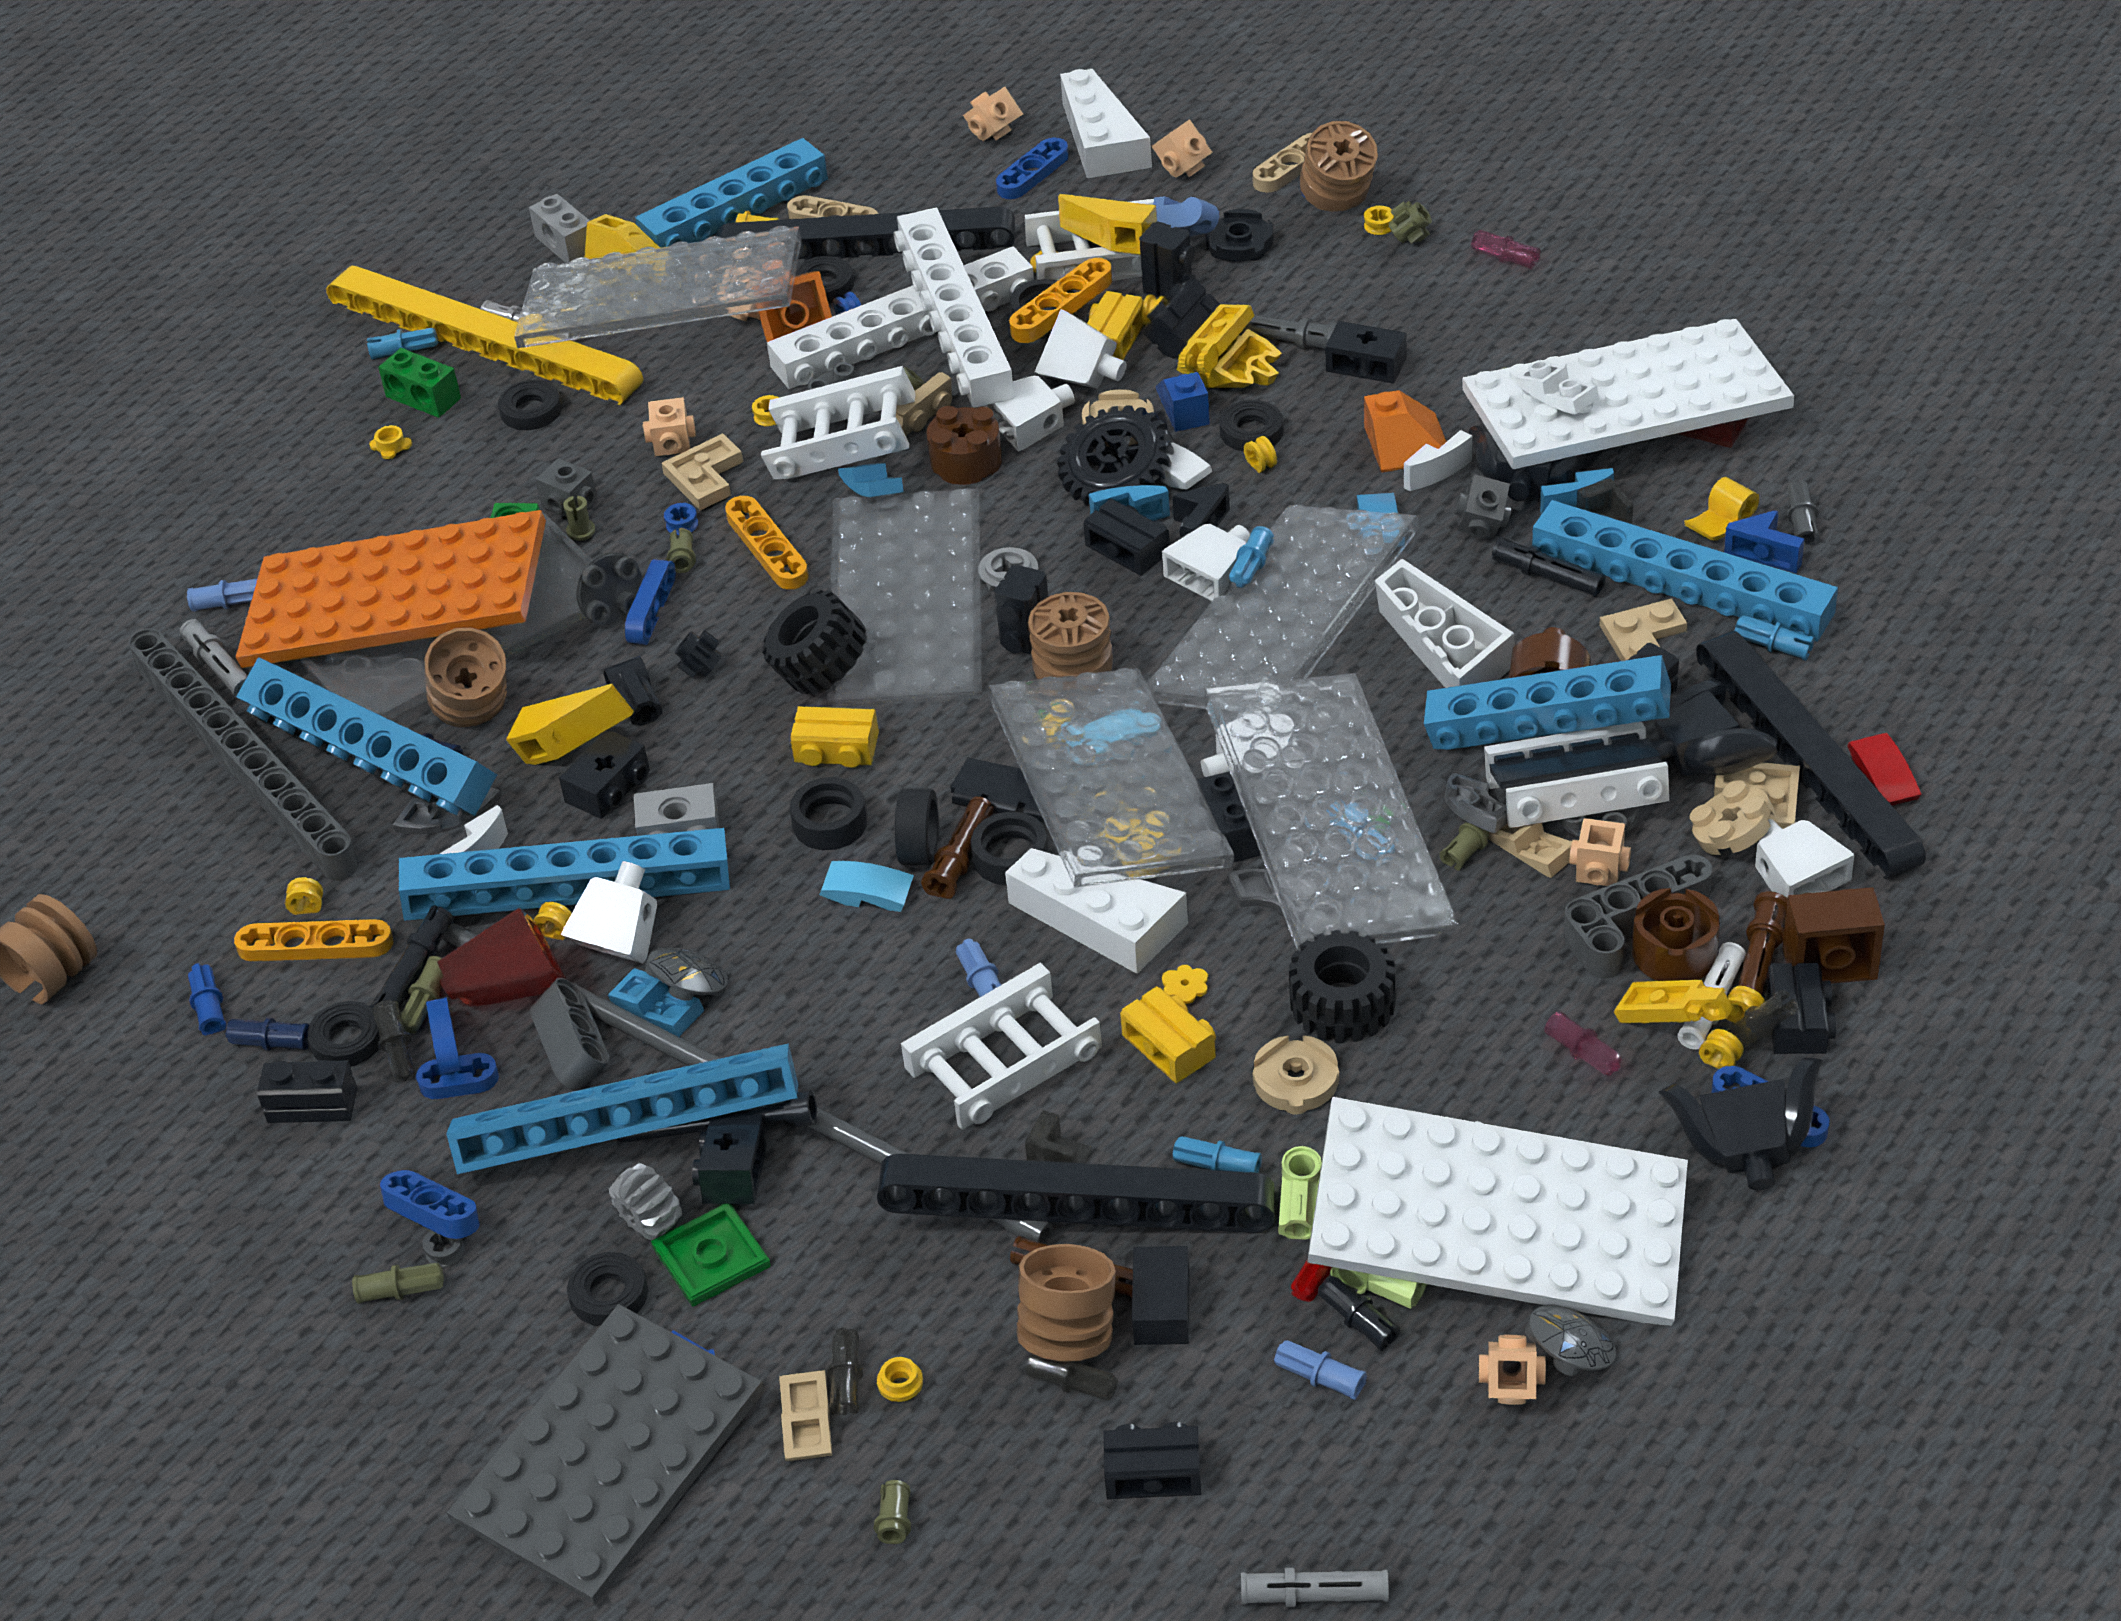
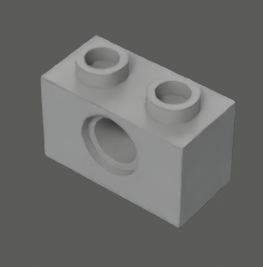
[529,194,590,267]
[634,783,719,836]

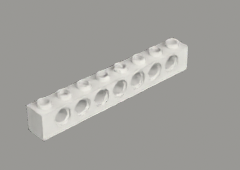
[894,207,1014,408]
[767,246,1034,389]

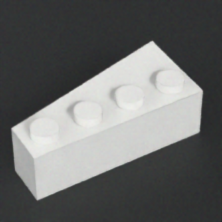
[1060,69,1152,178]
[1375,559,1515,688]
[1005,848,1188,974]

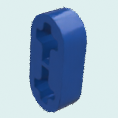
[416,1053,499,1099]

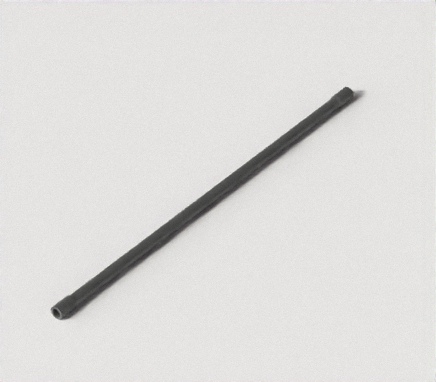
[407,919,1053,1244]

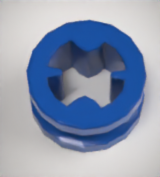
[833,292,861,315]
[664,503,698,535]

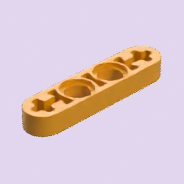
[1009,258,1113,343]
[725,496,809,589]
[234,919,394,961]

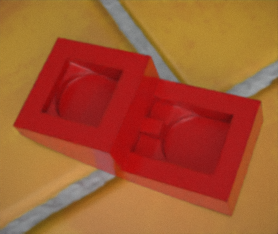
[1847,732,1921,806]

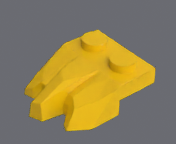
[1176,329,1282,388]

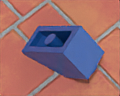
[1156,372,1210,432]

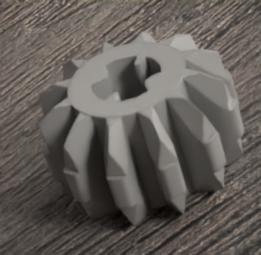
[609,1163,682,1241]

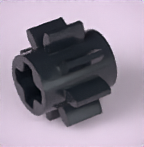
[674,630,722,678]

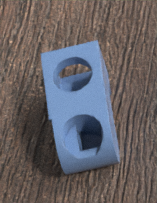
[1153,196,1219,236]

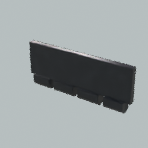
[1489,732,1661,789]
[950,757,1116,833]

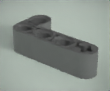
[1564,855,1712,979]

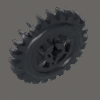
[1056,405,1174,506]

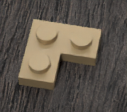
[662,433,743,510]
[1599,599,1687,661]
[1714,763,1800,829]

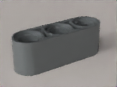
[530,978,610,1091]

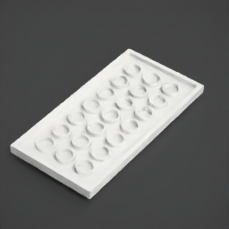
[1462,319,1794,469]
[1307,1097,1688,1326]

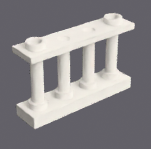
[1025,199,1154,281]
[761,366,916,479]
[1484,721,1669,828]
[901,963,1102,1130]

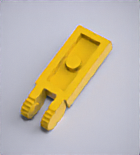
[1178,304,1254,373]

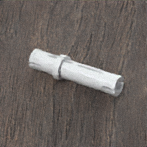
[1677,942,1746,1049]

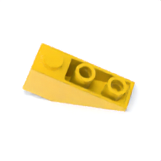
[1058,194,1157,255]
[584,214,689,289]
[506,684,634,765]

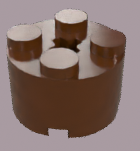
[927,406,1002,485]
[1509,627,1591,678]
[1632,888,1720,981]

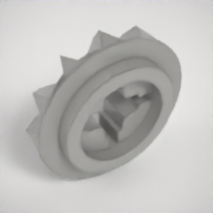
[978,547,1038,591]

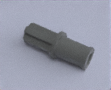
[1787,480,1820,545]

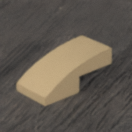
[1488,823,1572,878]
[779,1370,832,1461]

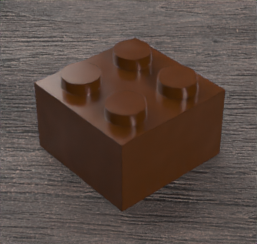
[1782,887,1885,984]

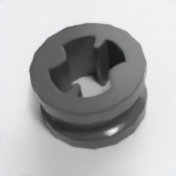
[422,1230,465,1268]

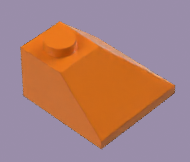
[752,271,832,342]
[1364,390,1447,473]

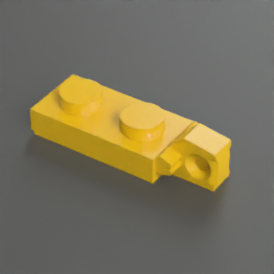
[1614,980,1734,1023]

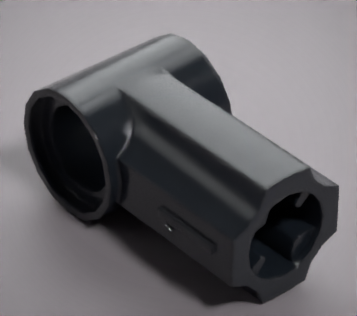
[603,656,663,726]

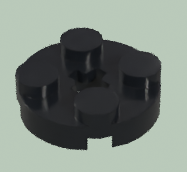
[1205,209,1274,261]

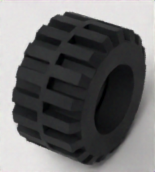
[762,590,867,694]
[1289,930,1396,1043]

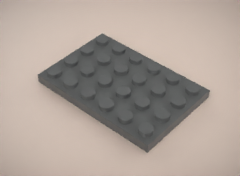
[447,1304,765,1604]

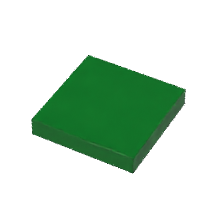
[651,1204,771,1307]

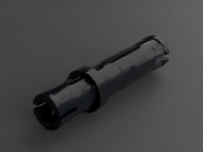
[1492,537,1606,597]
[370,905,454,1021]

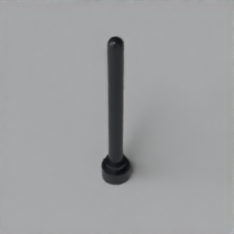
[616,1090,818,1142]

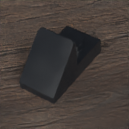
[1172,483,1230,538]

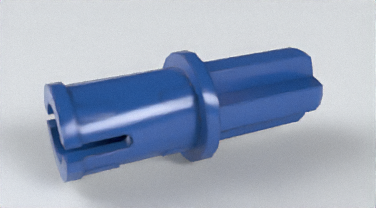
[188,963,226,1036]

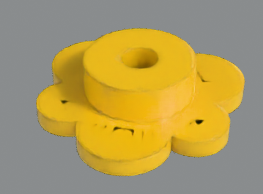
[1162,965,1208,1004]

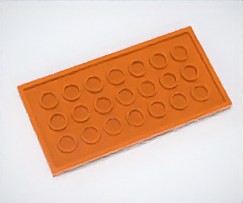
[235,510,546,668]

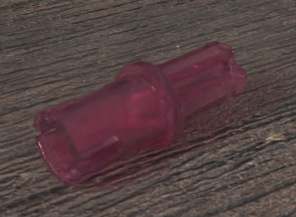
[1471,230,1541,270]
[1545,1011,1622,1076]

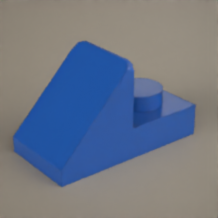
[1724,511,1804,574]

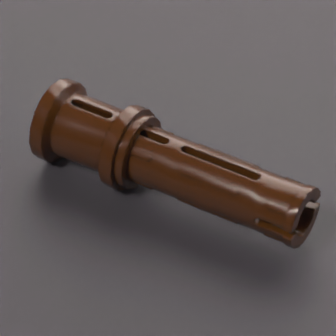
[921,797,994,899]
[1738,891,1788,996]

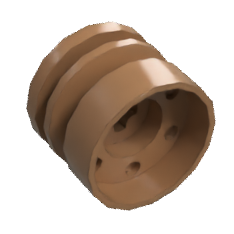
[1300,121,1378,212]
[1028,592,1113,692]
[424,627,507,727]
[0,894,97,1004]
[1017,1244,1116,1361]

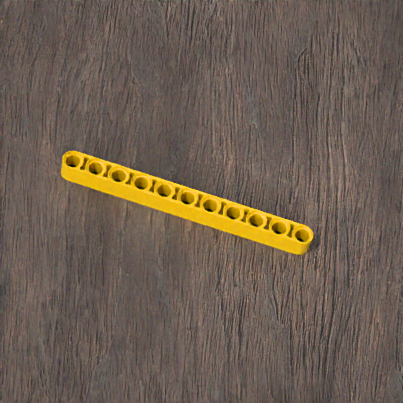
[326,266,643,405]

